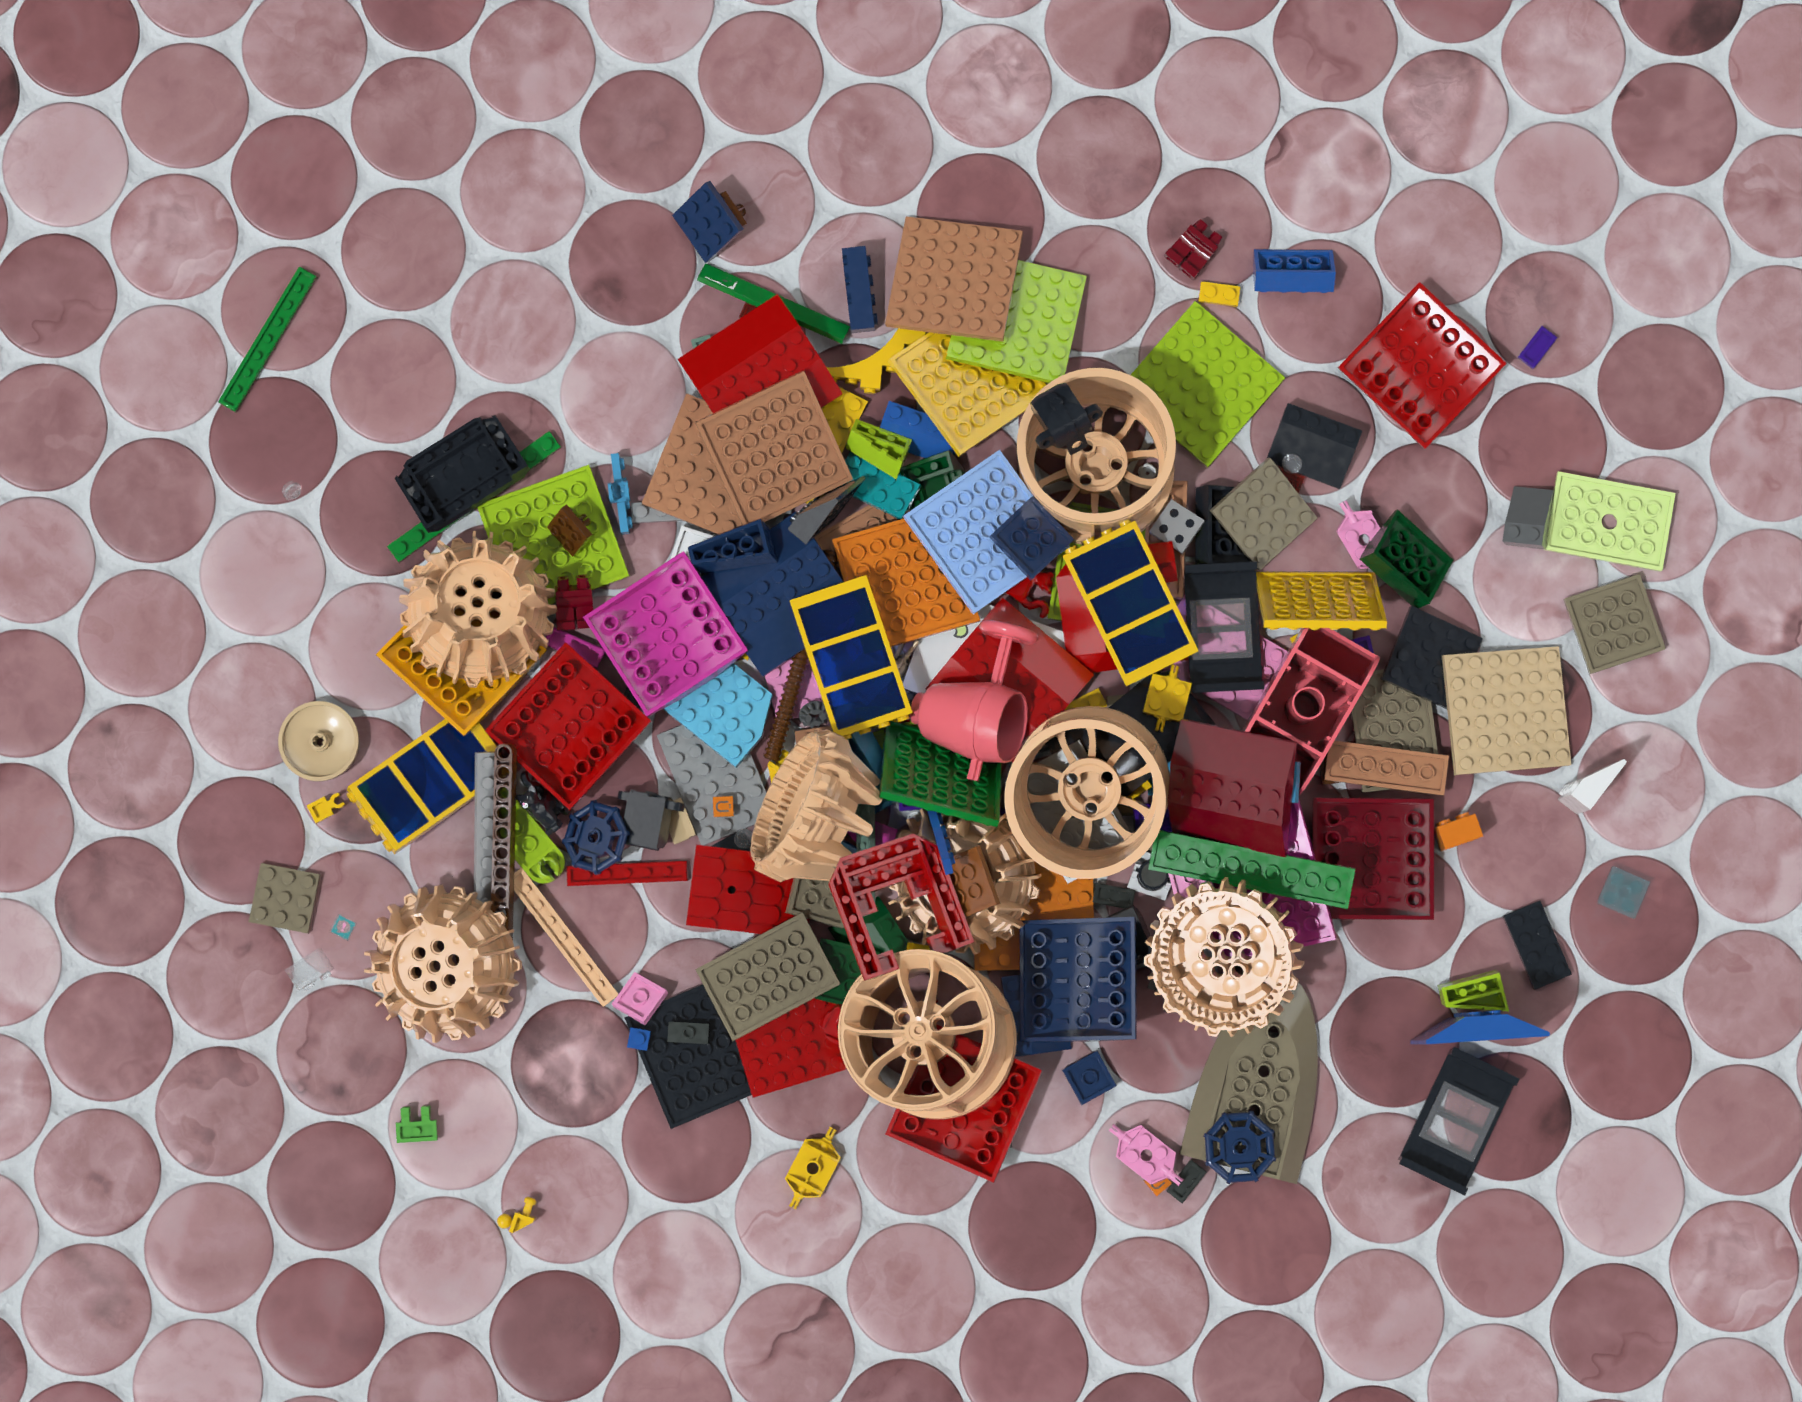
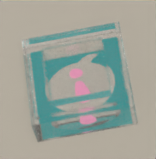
[329,914,357,941]

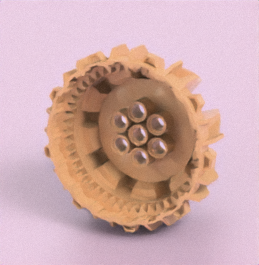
[399,531,557,688]
[750,728,883,882]
[888,808,1041,954]
[1144,877,1304,1037]
[364,884,522,1043]

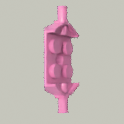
[1336,500,1380,569]
[1109,1124,1184,1186]

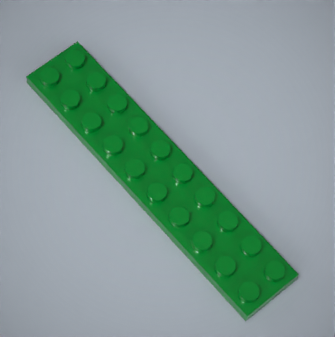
[1148,830,1356,909]

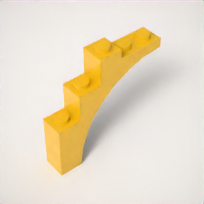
[827,328,925,394]

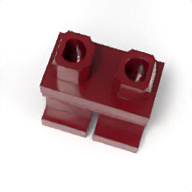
[1164,219,1222,280]
[555,574,594,631]

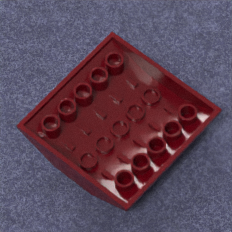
[1167,719,1297,858]
[1313,798,1434,920]

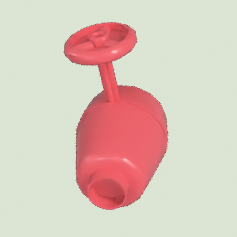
[910,620,1038,781]

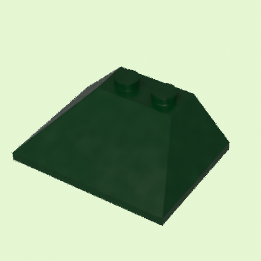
[899,451,965,511]
[828,896,909,954]

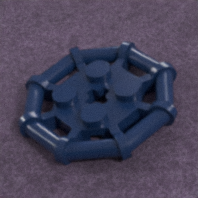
[562,800,630,875]
[1203,1110,1277,1184]

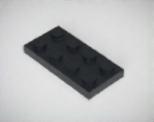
[1502,900,1572,990]

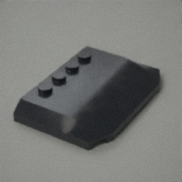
[394,415,530,533]
[1080,670,1215,797]

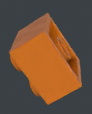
[1434,812,1483,852]

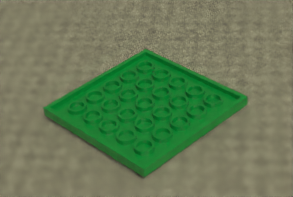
[879,721,1001,827]

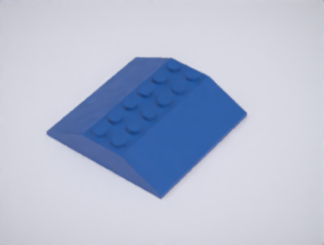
[1410,1010,1550,1044]

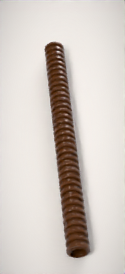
[763,550,839,762]

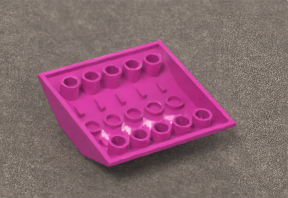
[583,551,748,717]

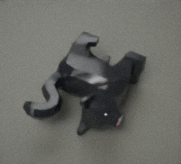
[515,771,570,836]

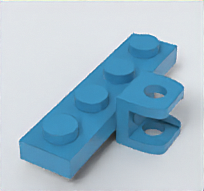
[607,453,633,535]

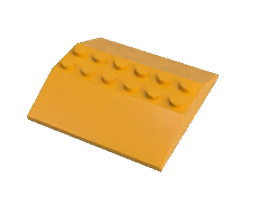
[376,584,547,736]

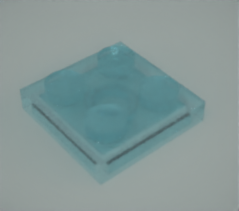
[1597,866,1650,919]

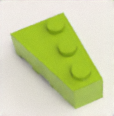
[846,419,912,480]
[1437,970,1509,1012]

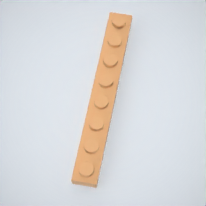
[514,867,618,1007]

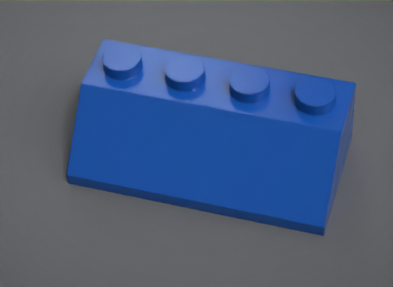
[1253,249,1336,293]
[880,401,956,459]

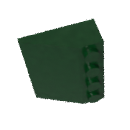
[1360,509,1453,609]

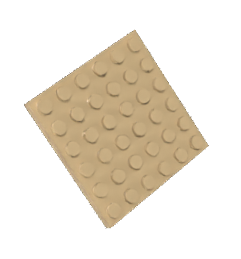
[1442,646,1571,775]

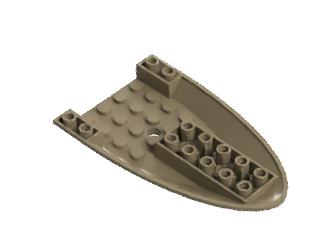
[1179,982,1318,1184]

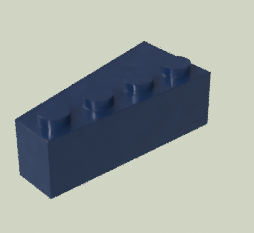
[842,246,878,334]
[688,519,777,574]

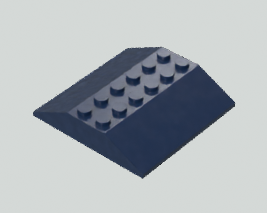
[701,511,862,677]
[1020,917,1137,1042]

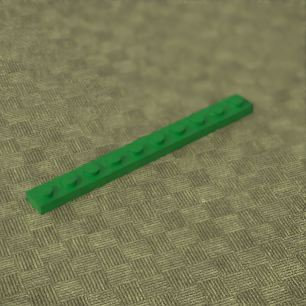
[387,431,561,563]

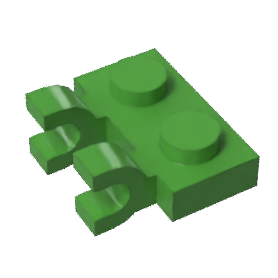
[396,1105,438,1143]

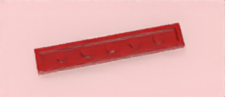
[566,861,688,886]

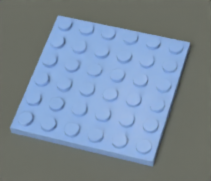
[903,450,1070,615]

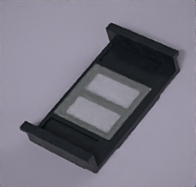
[1184,562,1264,693]
[1398,1047,1520,1196]

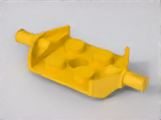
[785,1126,841,1209]

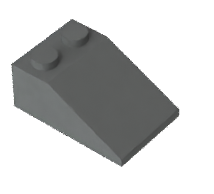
[1503,486,1554,550]

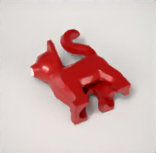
[1004,572,1055,618]

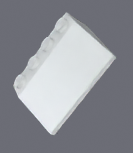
[1558,759,1627,814]

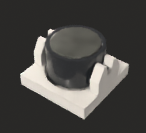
[1127,852,1171,901]

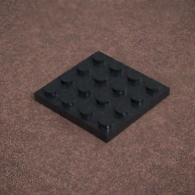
[1381,606,1483,709]

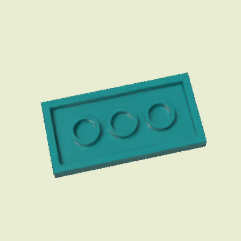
[838,451,921,520]

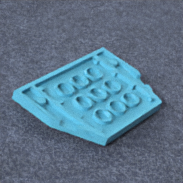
[663,663,773,768]

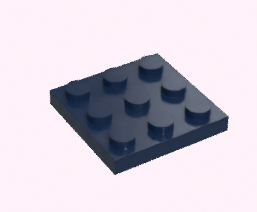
[672,181,744,263]
[989,496,1074,581]

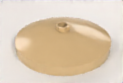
[278,701,359,781]

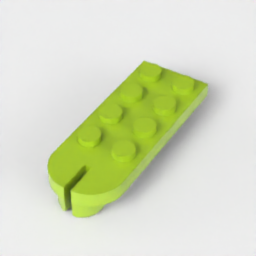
[500,787,565,884]

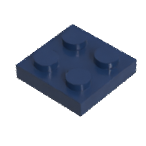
[1062,1051,1117,1105]

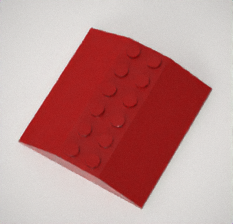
[1338,282,1507,449]
[678,294,843,413]
[925,597,1094,763]
[485,642,652,810]
[885,1024,1043,1183]

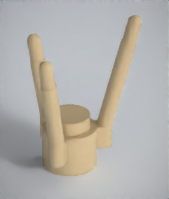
[889,640,919,677]

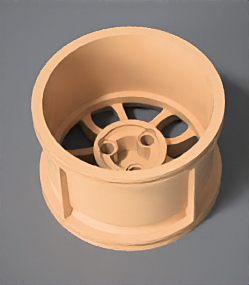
[1017,368,1176,546]
[1005,706,1170,879]
[838,949,1017,1119]

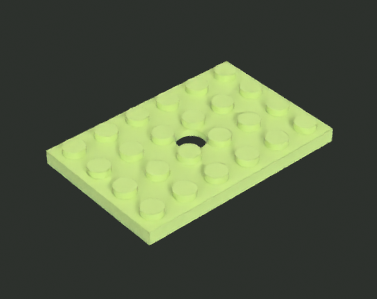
[1543,471,1676,572]

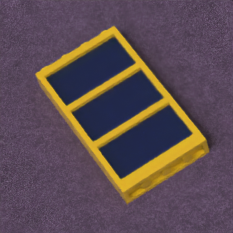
[1063,520,1199,686]
[789,575,912,740]
[346,719,509,855]

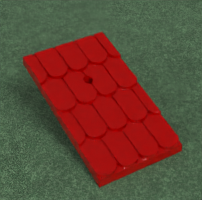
[686,845,809,934]

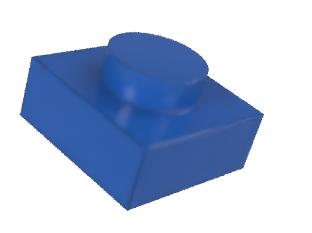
[627,1027,651,1051]

